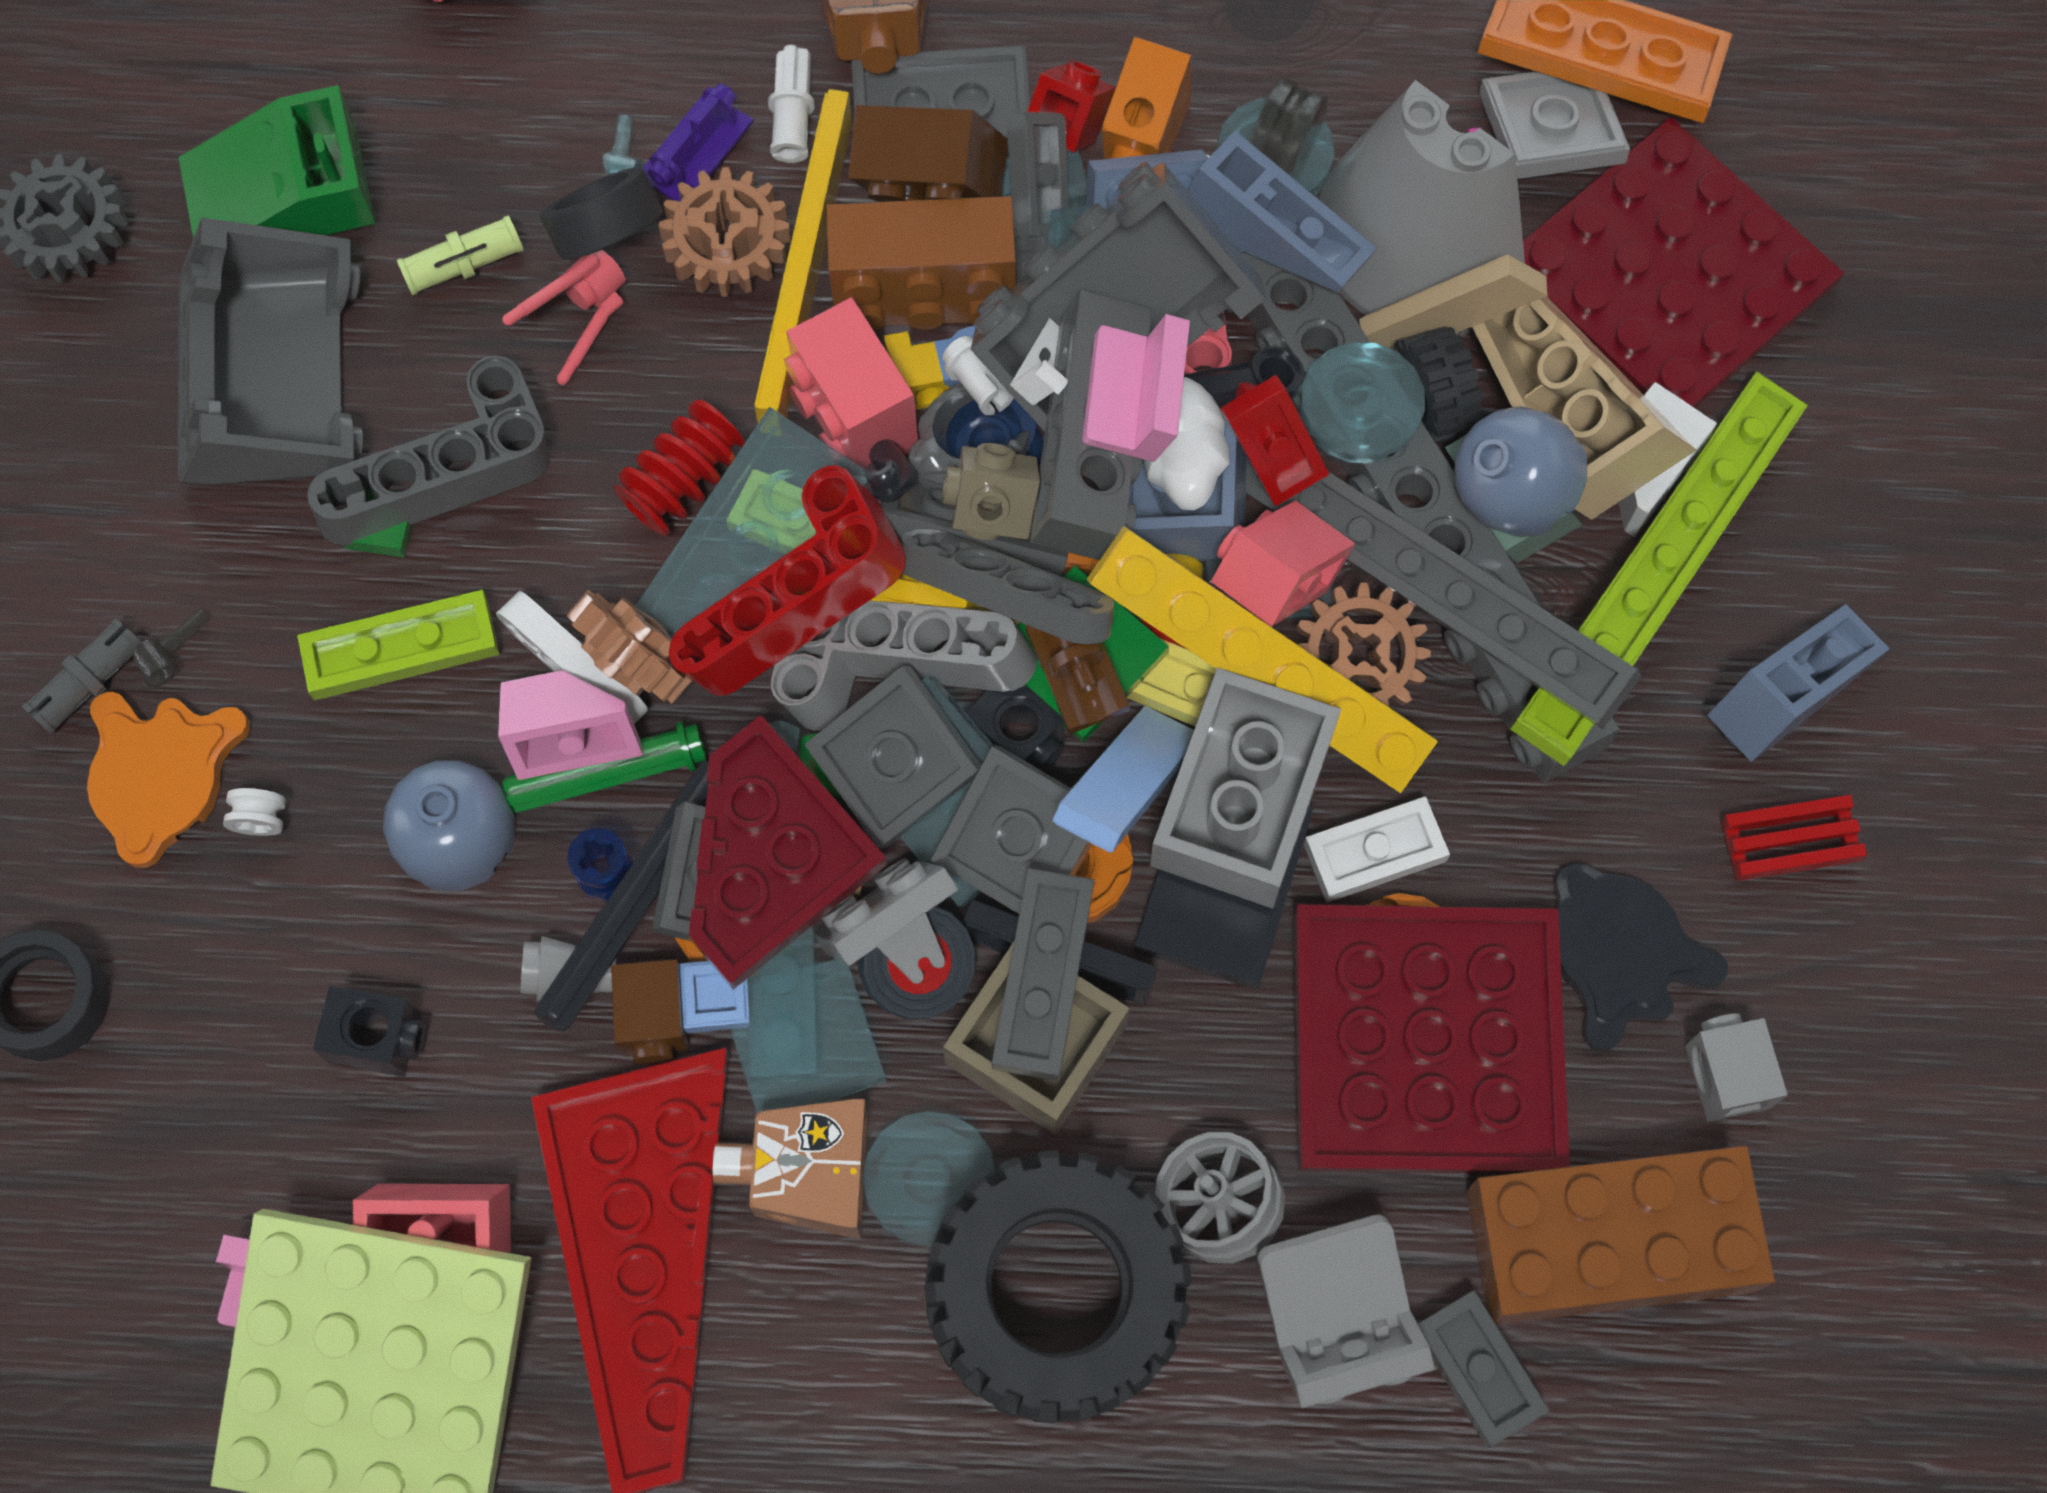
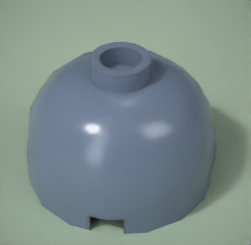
[1455,406,1587,538]
[383,760,516,891]

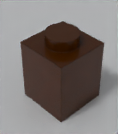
[611,959,689,1065]

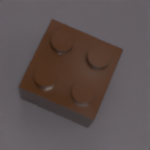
[848,105,1008,202]

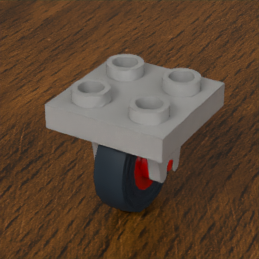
[812,858,975,1019]

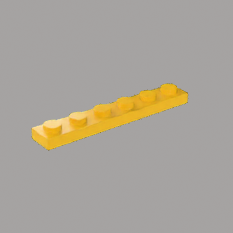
[1087,526,1438,793]

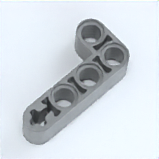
[771,600,1037,731]

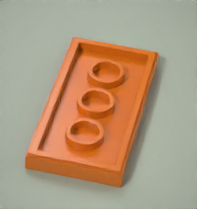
[1478,0,1732,123]

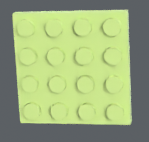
[210,1209,531,1493]

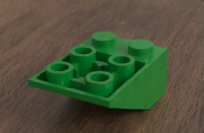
[179,85,376,238]

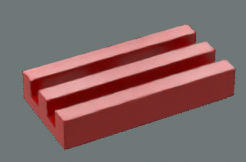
[1721,795,1867,882]

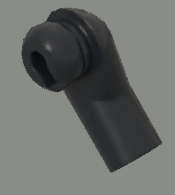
[865,439,919,503]

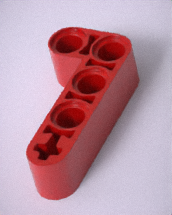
[668,465,906,696]

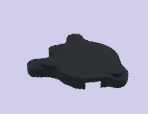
[1554,863,1728,1052]

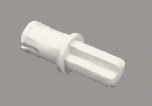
[768,45,815,163]

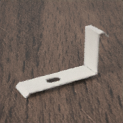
[1010,317,1068,405]

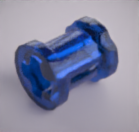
[567,828,632,901]

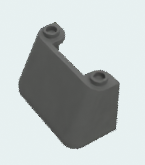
[177,217,363,486]

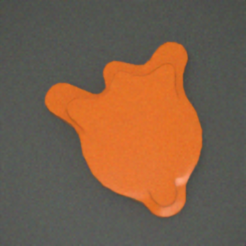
[87,692,250,868]

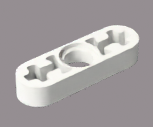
[496,591,648,724]

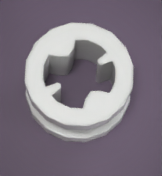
[223,788,286,836]

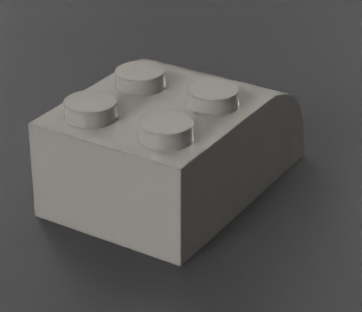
[1150,667,1341,909]

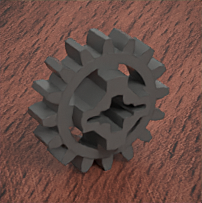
[0,154,129,283]

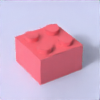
[784,297,918,478]

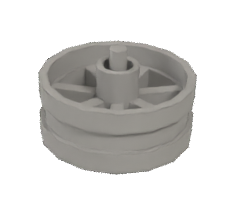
[1155,1132,1285,1263]

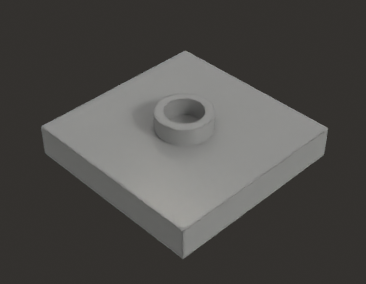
[1479,71,1630,179]

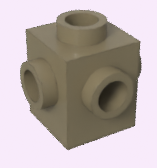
[941,443,1040,540]

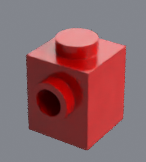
[1027,61,1116,152]

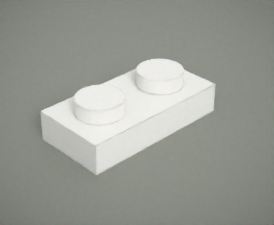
[1303,796,1450,903]

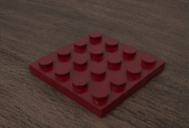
[1523,117,1844,409]
[1294,904,1570,1174]

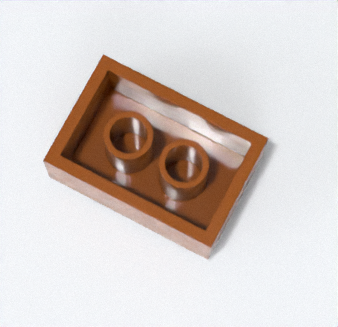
[827,196,1016,331]

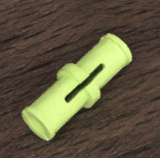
[397,215,524,295]

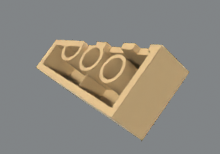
[1473,296,1697,520]

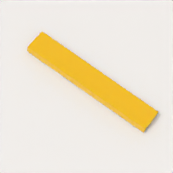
[754,89,853,437]

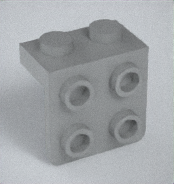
[1258,1215,1435,1408]

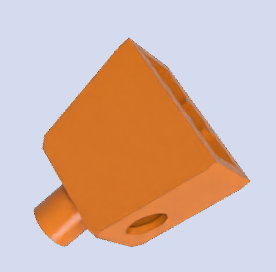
[1102,36,1191,159]

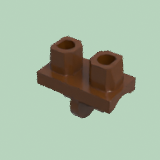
[1025,625,1130,735]

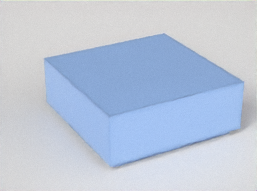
[680,961,752,1033]

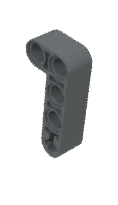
[307,355,550,546]

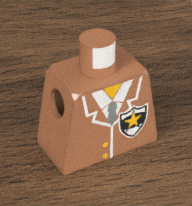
[713,1099,868,1238]

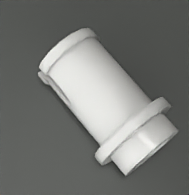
[943,336,1014,416]

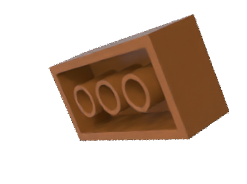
[1466,1146,1775,1325]

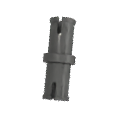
[21,618,145,735]

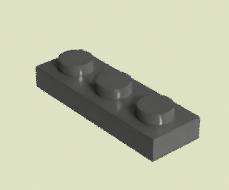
[992,868,1094,1081]

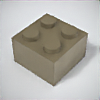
[943,942,1130,1135]

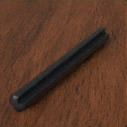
[534,761,709,1032]

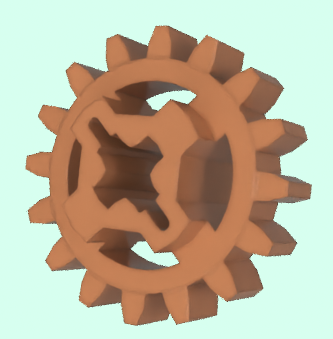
[659,167,791,297]
[1295,583,1431,706]
[567,590,692,704]

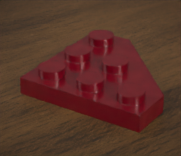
[688,715,887,990]

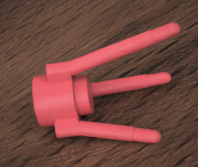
[502,250,626,385]

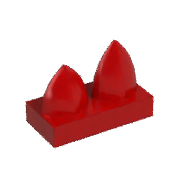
[1220,375,1330,507]

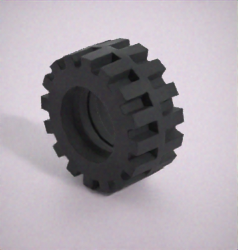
[1393,326,1484,444]

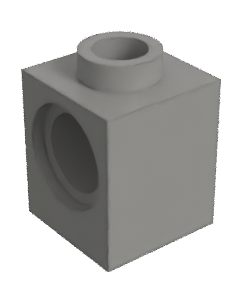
[1685,1013,1788,1122]

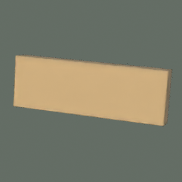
[1360,254,1548,354]

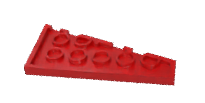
[531,1048,729,1493]

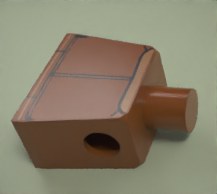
[820,0,929,74]

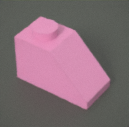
[498,670,643,780]

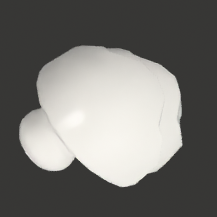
[1144,377,1229,511]

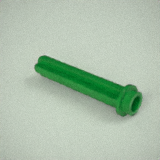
[502,721,707,813]

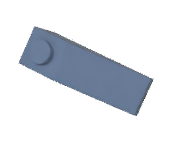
[1188,131,1377,292]
[1707,604,1890,762]

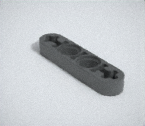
[901,529,1114,644]

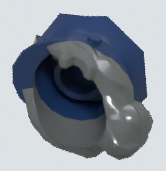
[909,383,1044,491]

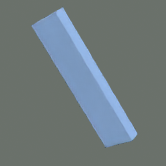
[1053,705,1194,853]

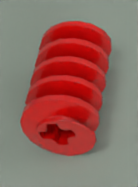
[613,400,746,537]

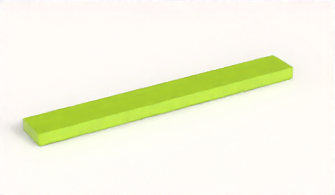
[1510,372,1808,766]

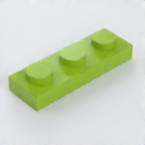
[297,590,500,701]

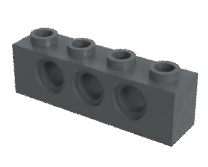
[1030,289,1152,560]

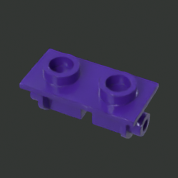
[642,83,754,202]

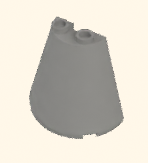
[1319,80,1525,335]

